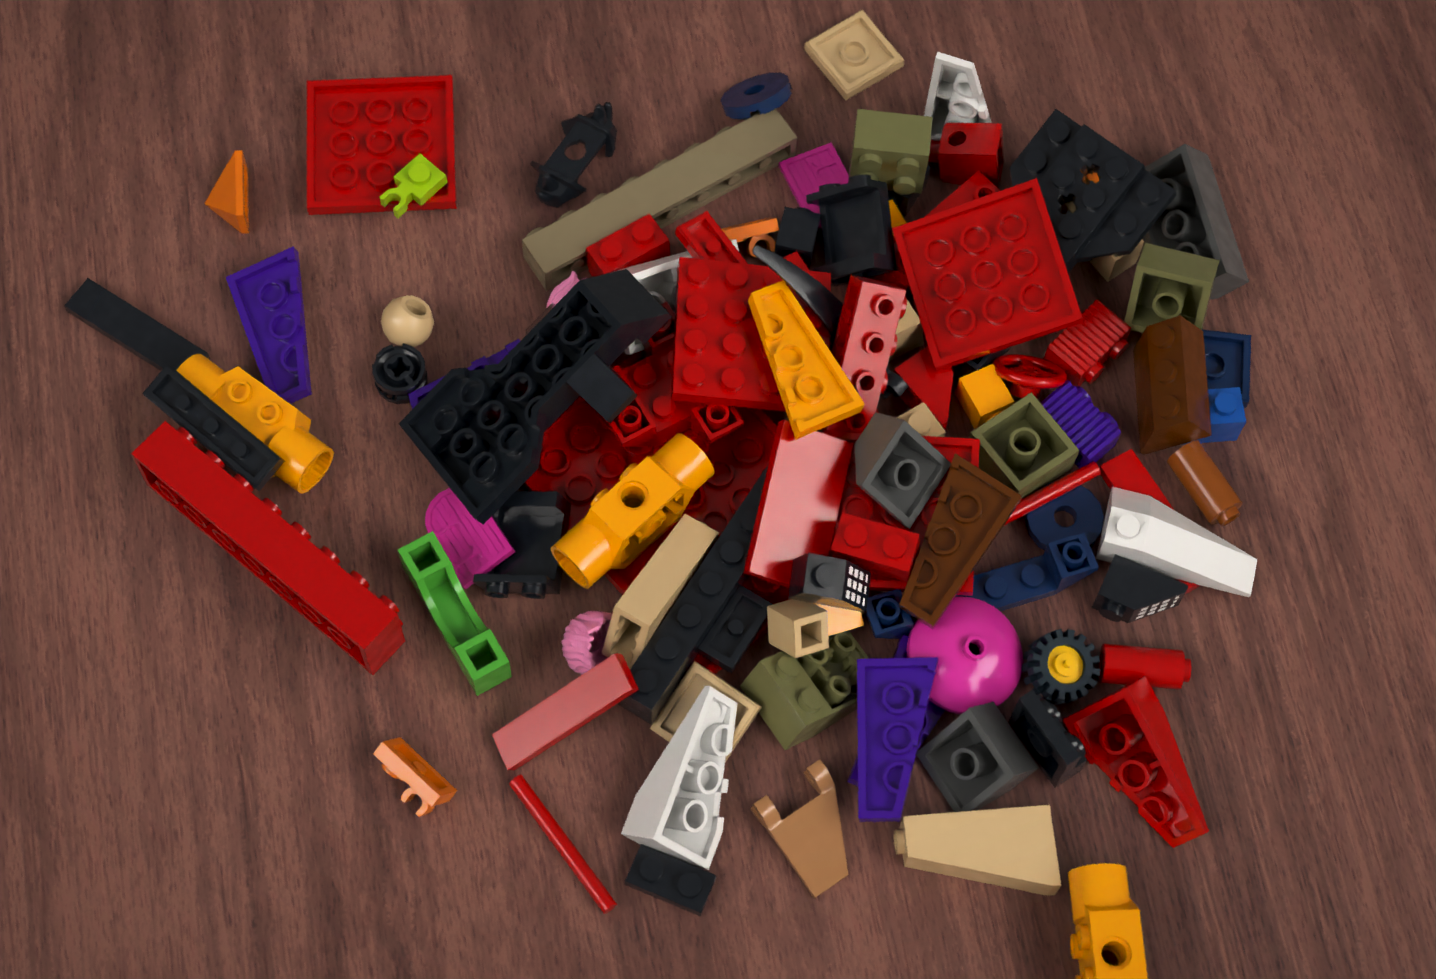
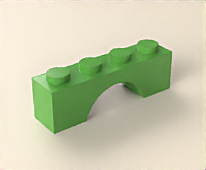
[398,531,512,696]

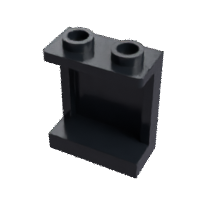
[806,175,897,286]
[473,491,571,599]

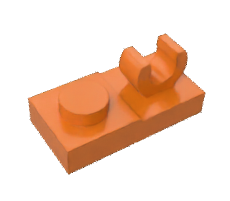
[721,217,779,257]
[373,737,457,817]

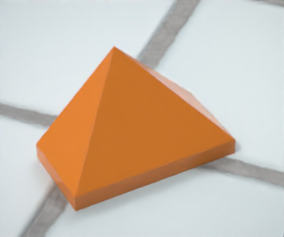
[204,150,249,234]

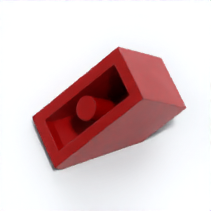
[894,346,954,431]

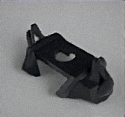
[530,102,617,208]

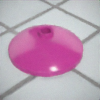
[907,597,1023,714]

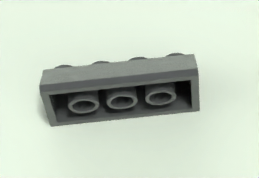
[1143,144,1249,300]

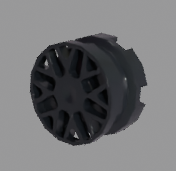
[372,343,428,404]

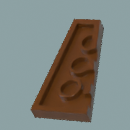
[899,453,1022,629]

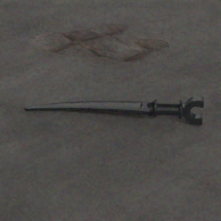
[752,246,908,399]

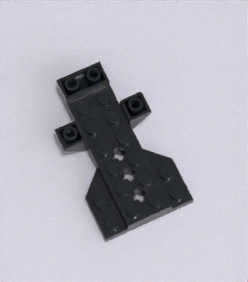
[922,109,1177,370]
[399,269,672,524]

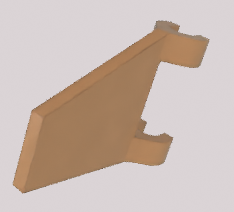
[750,759,849,899]

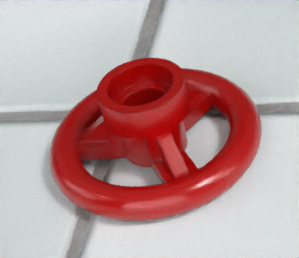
[992,354,1067,399]

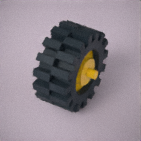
[1022,629,1101,705]

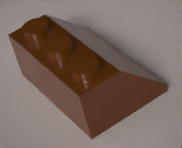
[1133,315,1212,455]

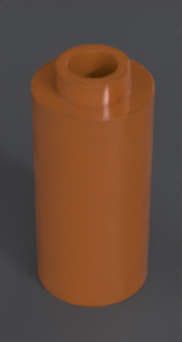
[1167,440,1243,527]

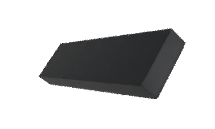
[64,278,210,371]
[142,364,285,491]

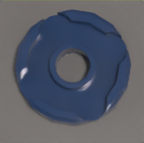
[721,72,792,119]
[1025,482,1104,551]

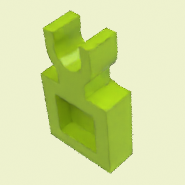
[380,153,447,219]

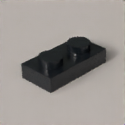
[698,585,773,674]
[625,844,717,917]

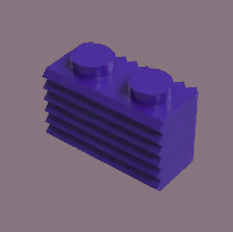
[1041,380,1121,468]

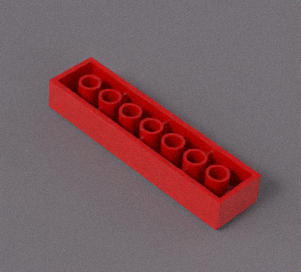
[131,421,405,675]

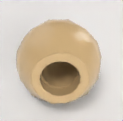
[381,295,434,347]

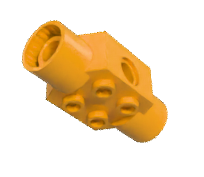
[176,354,334,494]
[551,433,714,589]
[1068,863,1148,979]

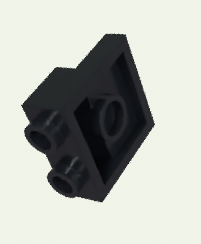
[1008,690,1087,788]

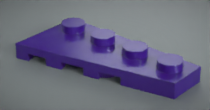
[226,246,312,404]
[857,657,938,822]

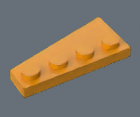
[748,280,865,440]

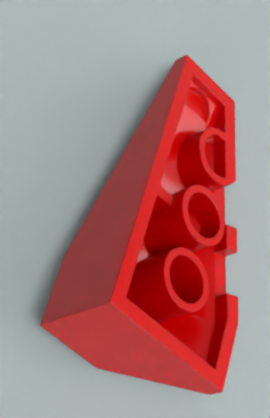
[1062,676,1209,848]

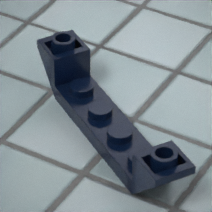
[865,532,1099,639]

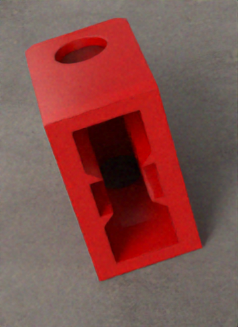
[928,123,1004,188]

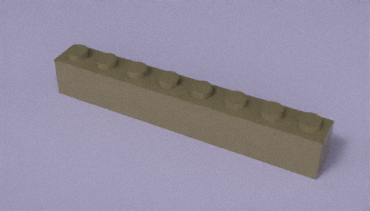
[522,109,797,291]

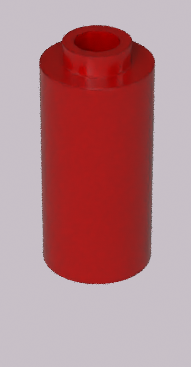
[1098,643,1191,690]

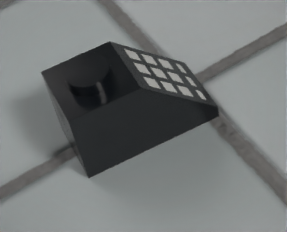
[788,553,871,612]
[1092,554,1189,623]

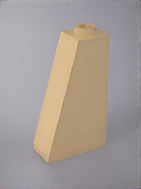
[601,514,719,669]
[894,805,1061,896]

